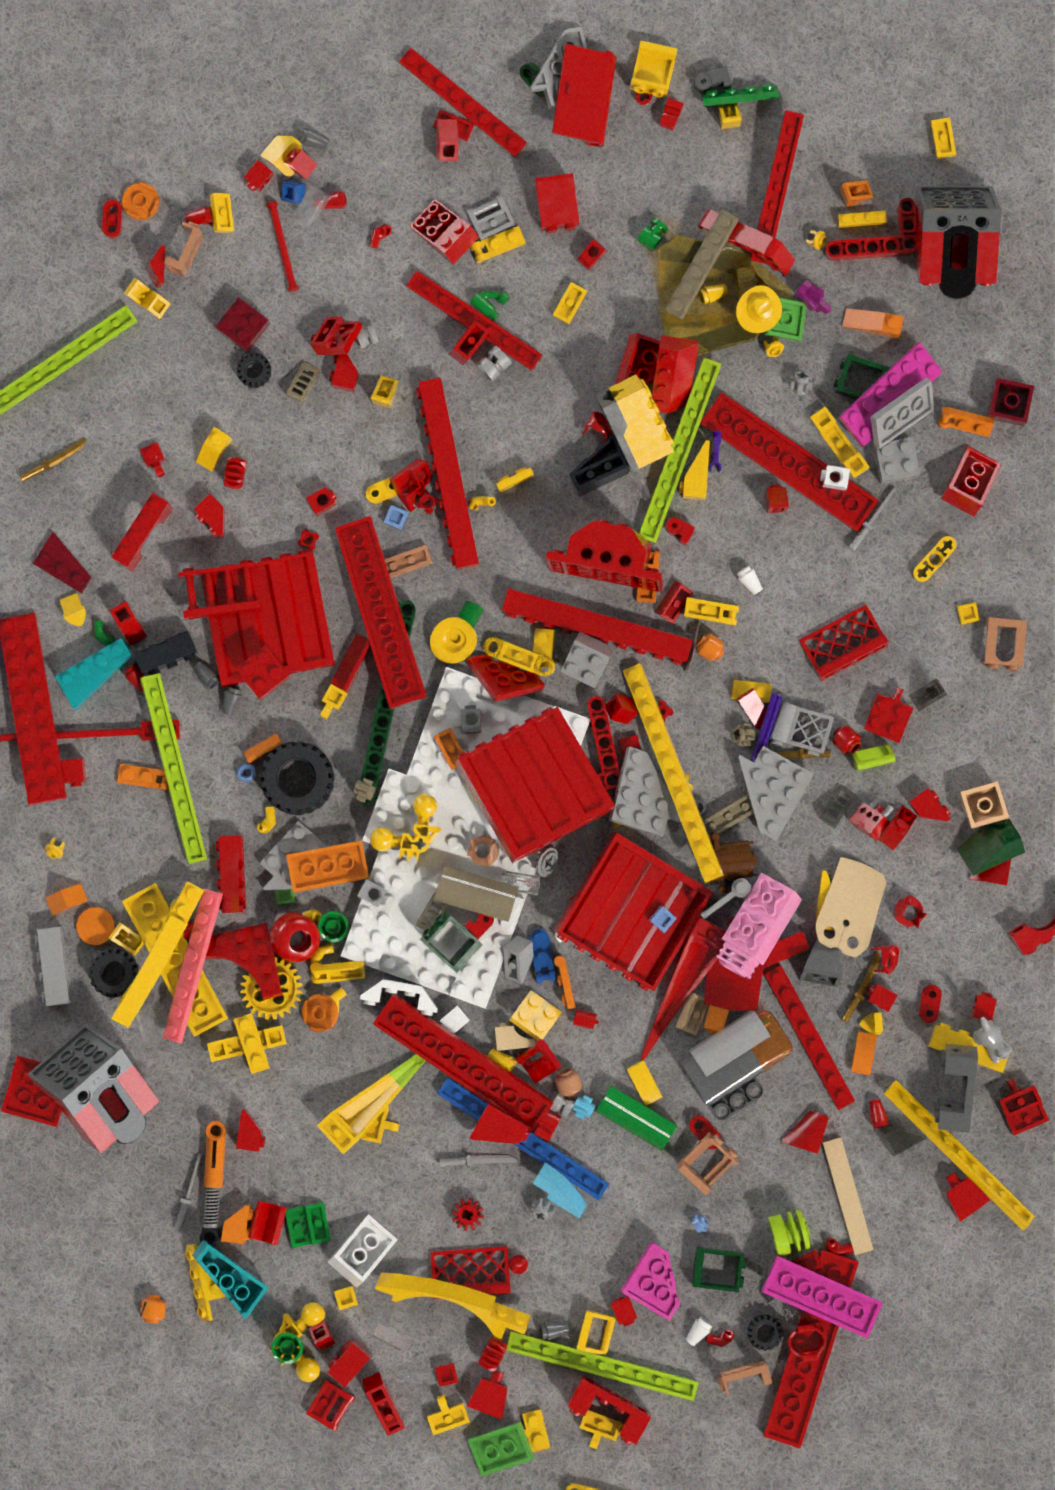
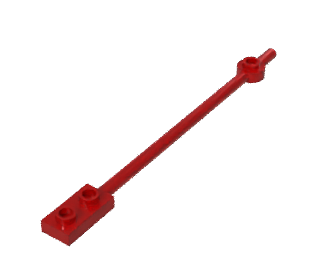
[0,720,181,742]

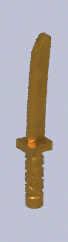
[20,437,86,482]
[775,749,831,760]
[841,952,880,1023]

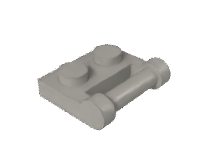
[466,194,515,241]

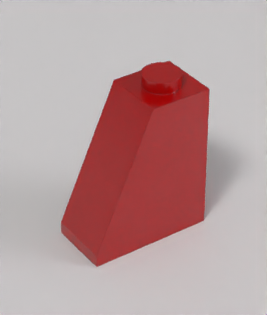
[469,1103,530,1144]

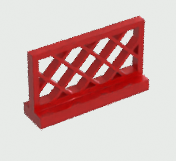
[799,605,889,682]
[430,1246,511,1299]

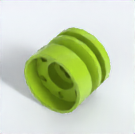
[768,1209,810,1256]

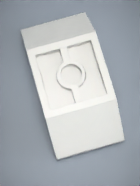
[360,979,438,1016]

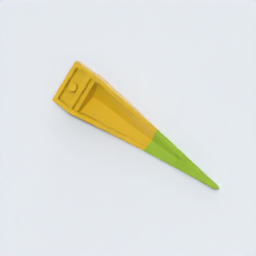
[317,1054,426,1155]

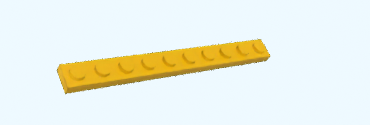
[884,1080,1035,1230]

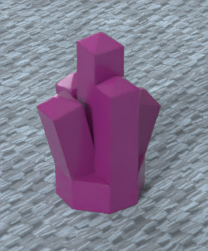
[795,280,832,314]

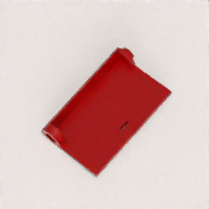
[552,44,617,147]

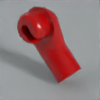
[369,224,392,249]
[825,1238,853,1256]

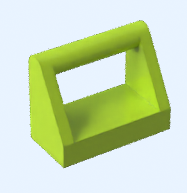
[852,744,896,771]

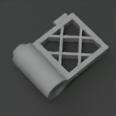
[769,702,834,757]
[699,878,751,919]

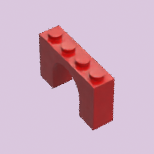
[111,492,174,573]

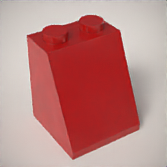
[535,173,579,233]

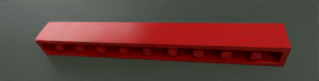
[416,378,479,570]
[502,588,693,666]

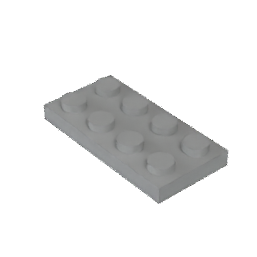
[871,378,934,449]

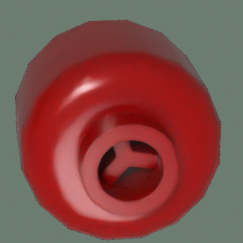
[833,726,861,754]

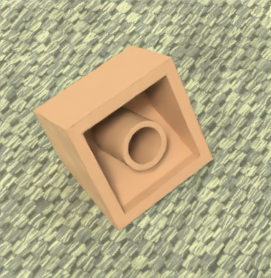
[960,781,1009,829]

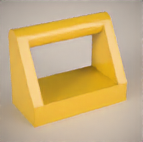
[577,1310,616,1356]

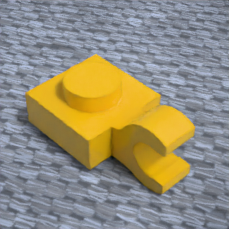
[320,684,348,720]

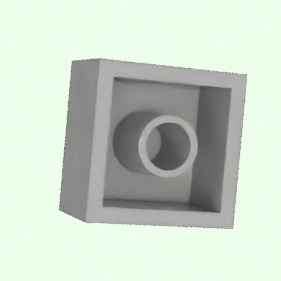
[874,437,920,484]
[560,632,614,688]

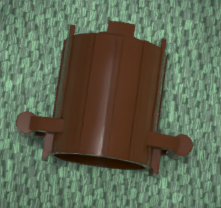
[709,832,758,894]

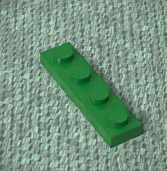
[701,84,779,106]

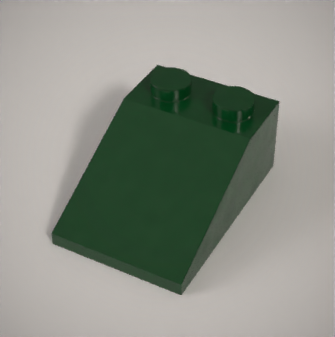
[957,818,1025,876]

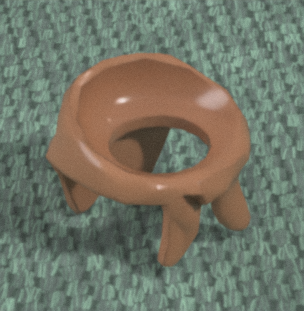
[467,836,499,867]

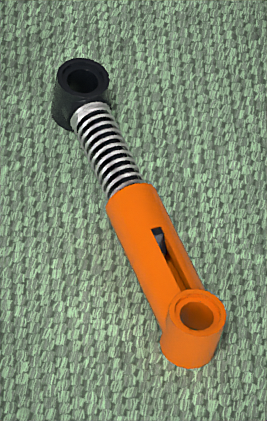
[199,1120,227,1247]

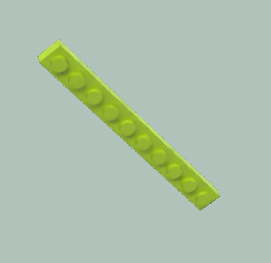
[0,305,138,416]
[639,357,722,544]
[140,673,207,864]
[506,1331,699,1401]

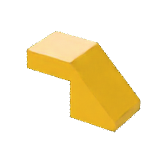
[124,278,170,319]

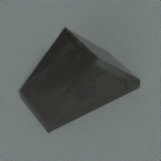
[909,678,947,712]

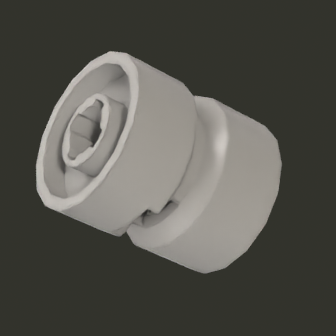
[476,346,512,382]

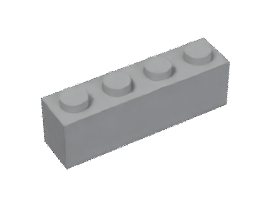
[35,927,71,1006]

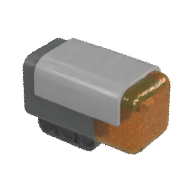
[679,1009,793,1120]

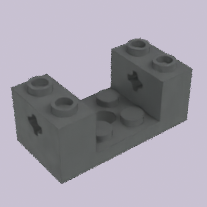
[934,1043,978,1133]

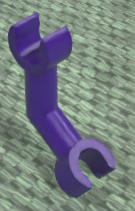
[708,431,722,473]

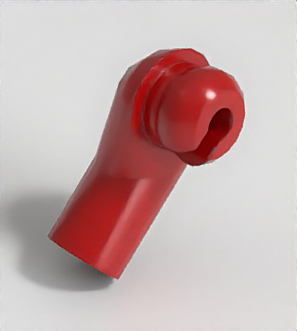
[706,1329,734,1347]

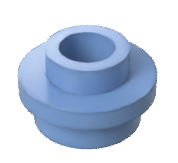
[237,763,256,782]
[692,1214,709,1233]

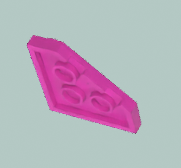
[620,1241,680,1321]

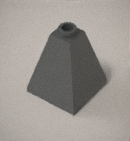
[799,930,842,987]

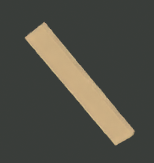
[822,1137,873,1255]

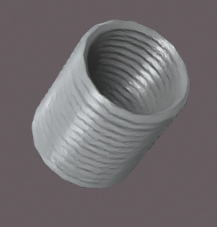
[768,1298,799,1321]

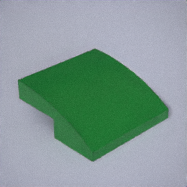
[285,1202,331,1248]

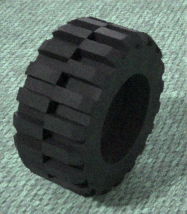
[260,741,335,815]

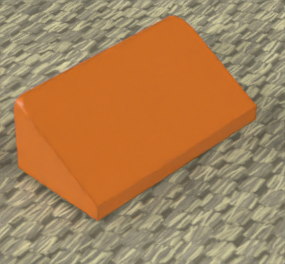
[244,734,283,764]

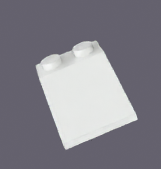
[328,1214,398,1288]

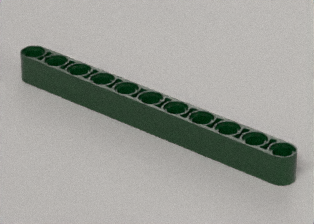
[358,601,416,806]

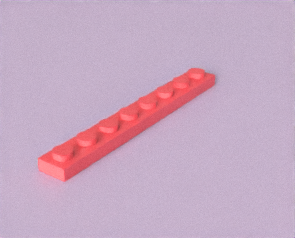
[162,889,223,1043]

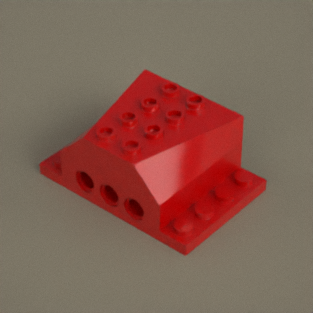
[546,519,664,593]

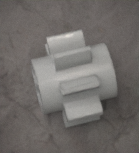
[789,371,813,395]
[530,1197,555,1221]

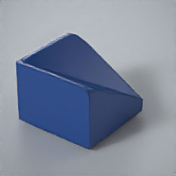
[281,180,306,204]

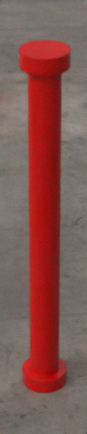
[266,202,299,292]

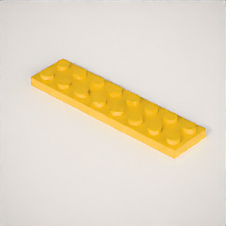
[122,883,229,1037]

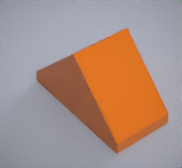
[840,180,874,208]
[45,883,88,916]

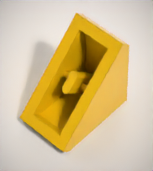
[718,103,742,129]
[371,375,399,408]
[109,922,144,956]

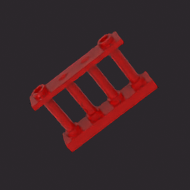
[178,560,262,620]

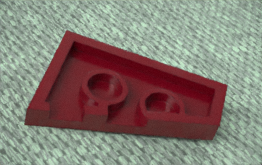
[33,531,92,594]

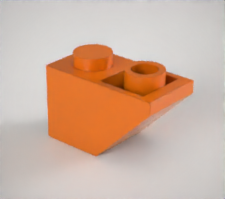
[221,1204,254,1245]

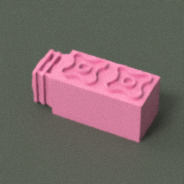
[716,873,802,979]

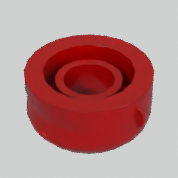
[269,912,320,963]

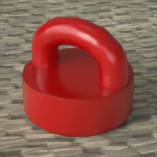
[509,1255,528,1275]

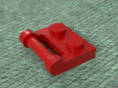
[515,1039,562,1084]
[306,1379,356,1431]

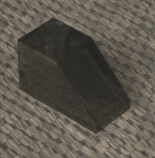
[880,1125,927,1157]

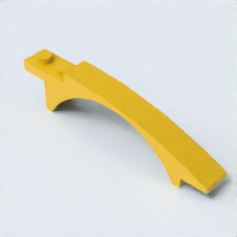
[111,881,204,1028]
[375,1273,531,1340]

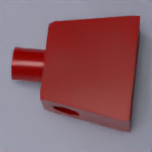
[945,1172,991,1222]
[467,1370,508,1420]

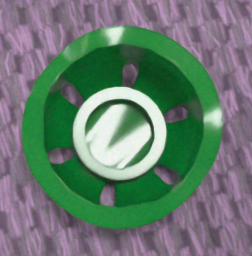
[318,911,349,942]
[271,1332,303,1364]

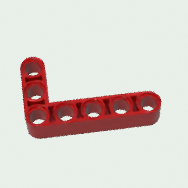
[824,197,918,261]
[698,209,796,277]
[588,696,620,791]

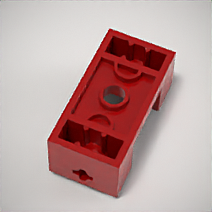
[567,1374,651,1445]

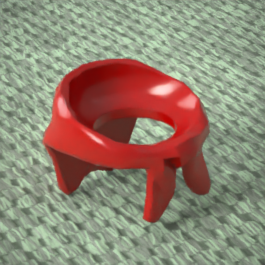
[582,411,612,444]
[894,895,927,928]
[871,945,899,975]

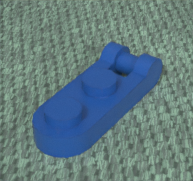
[530,929,556,984]

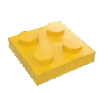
[509,990,562,1041]

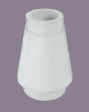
[737,566,763,595]
[686,1316,713,1346]

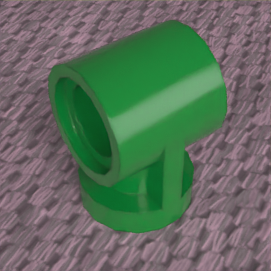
[636,218,668,252]

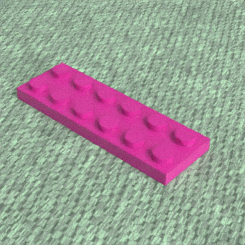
[838,342,943,447]
[761,1256,883,1339]

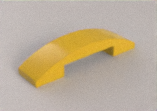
[810,406,870,479]
[207,1025,287,1062]

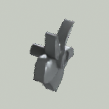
[552,645,568,667]

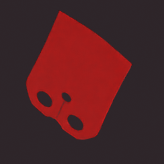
[703,916,765,1011]

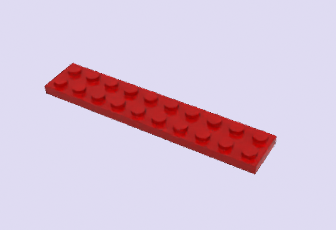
[700,392,879,532]
[335,516,427,709]
[0,613,67,806]
[373,993,554,1133]
[763,1249,859,1449]

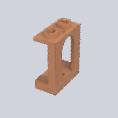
[164,221,204,278]
[983,617,1027,671]
[677,1132,739,1195]
[718,1360,772,1396]

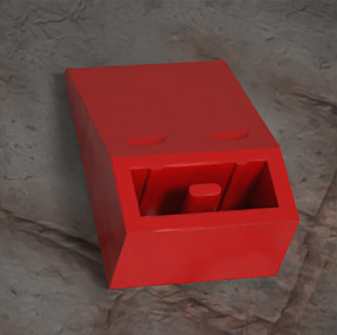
[409,199,479,265]

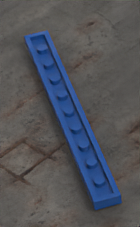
[437,1078,609,1200]

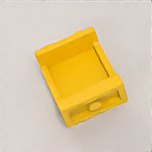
[630,41,678,98]

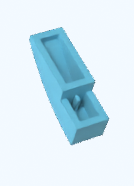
[533,1163,587,1218]

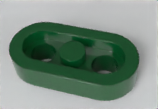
[520,62,545,97]

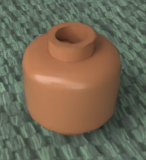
[555,1068,583,1098]

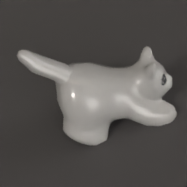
[973,1017,1012,1063]

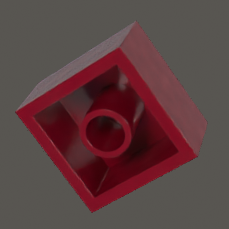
[215,297,270,353]
[987,378,1034,427]

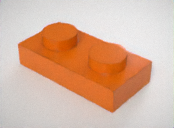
[434,728,463,771]

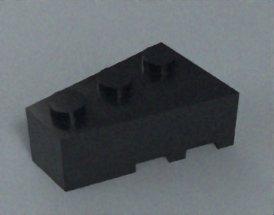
[569,433,630,497]
[133,630,198,676]

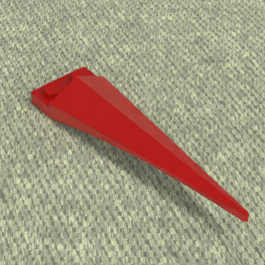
[640,917,726,1061]

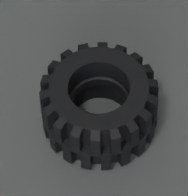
[89,949,139,998]

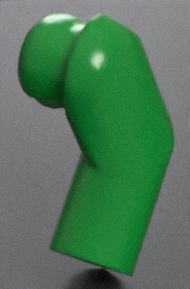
[93,621,114,646]

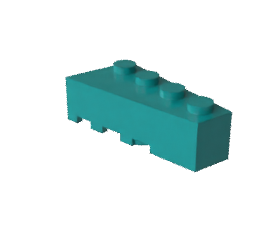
[55,638,134,711]
[192,1240,268,1320]

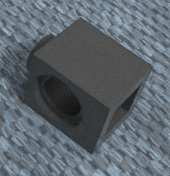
[461,705,481,734]

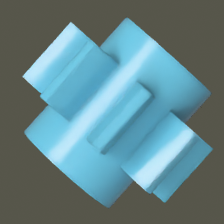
[572,1095,595,1120]

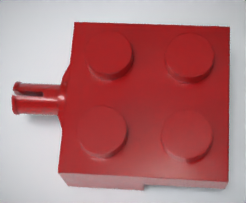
[310,316,363,355]
[863,687,913,744]
[997,1078,1049,1136]

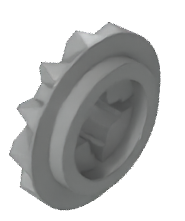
[535,847,559,877]

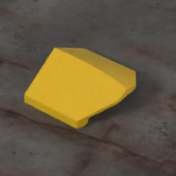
[260,136,303,179]

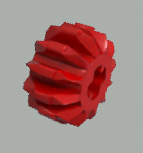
[223,456,247,489]
[451,1198,484,1231]
[478,1337,507,1372]

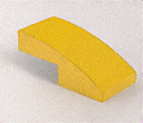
[627,1060,662,1106]

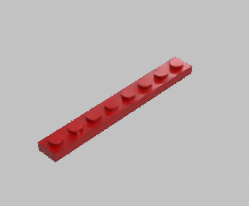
[399,48,527,158]
[750,110,804,265]
[406,271,543,371]
[764,965,855,1110]

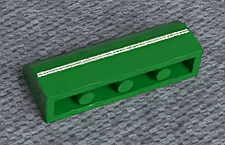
[595,1085,677,1151]

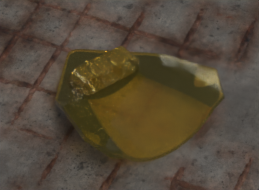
[658,234,792,356]

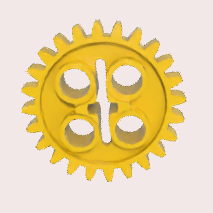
[240,957,303,1020]

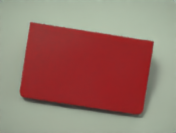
[248,1201,287,1245]

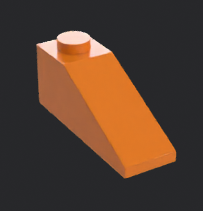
[842,308,904,339]

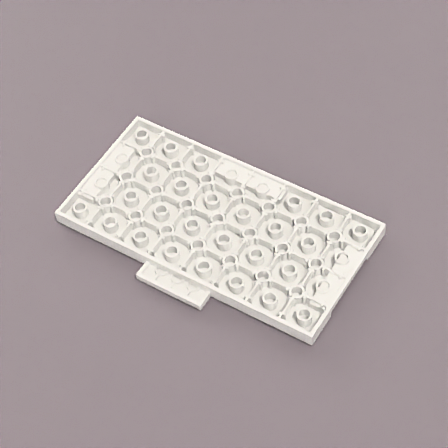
[341,667,590,1009]

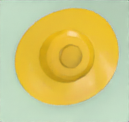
[736,286,782,333]
[430,617,477,664]

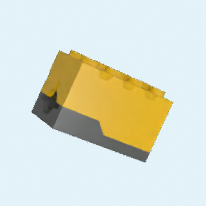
[595,375,674,472]

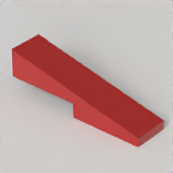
[764,931,810,968]

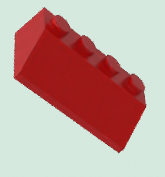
[651,335,699,413]

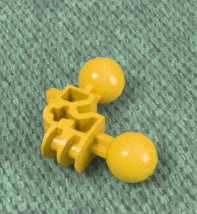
[370,793,441,862]
[270,1302,325,1382]

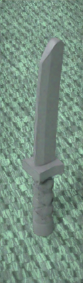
[848,488,896,552]
[174,1154,202,1230]
[439,1155,517,1167]

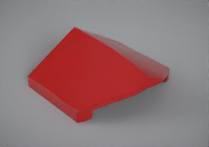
[147,245,165,288]

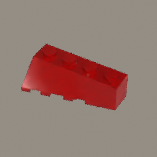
[615,333,660,386]
[216,835,246,914]

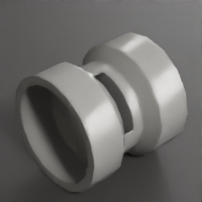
[357,325,379,349]
[550,1093,575,1119]

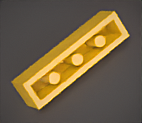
[838,211,887,228]

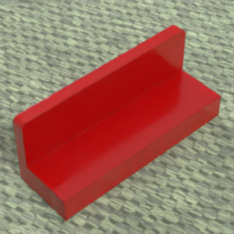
[330,633,371,693]

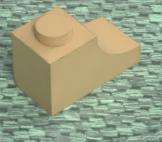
[495,1022,535,1051]

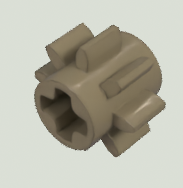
[732,723,756,747]
[353,778,376,803]

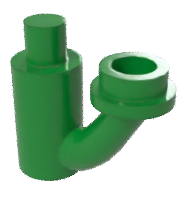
[470,291,510,320]

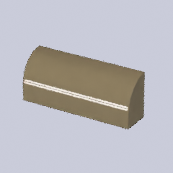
[434,865,519,922]

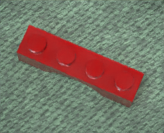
[1007,916,1055,955]

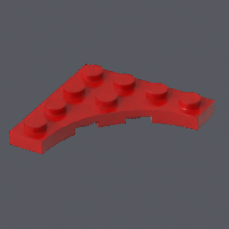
[205,922,283,1000]

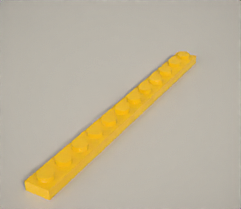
[623,663,724,883]

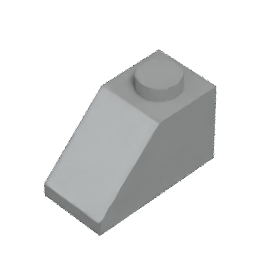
[503,936,533,984]

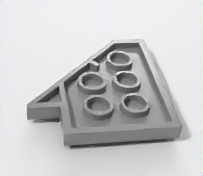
[528,27,587,109]
[738,746,814,841]
[609,747,682,838]
[260,821,345,891]

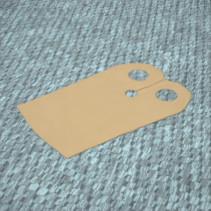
[816,857,886,957]

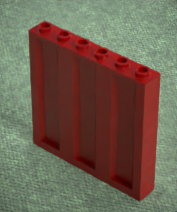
[201,549,336,687]
[455,707,615,864]
[554,831,713,991]

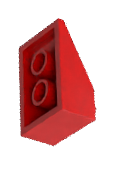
[941,446,1001,517]

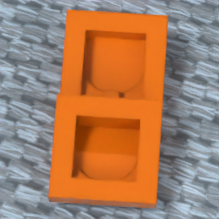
[851,1031,877,1076]

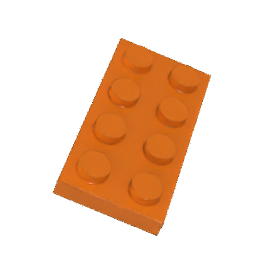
[286,840,369,893]

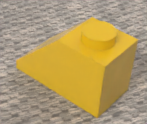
[196,427,232,472]

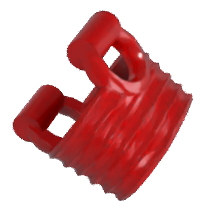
[788,1324,826,1362]

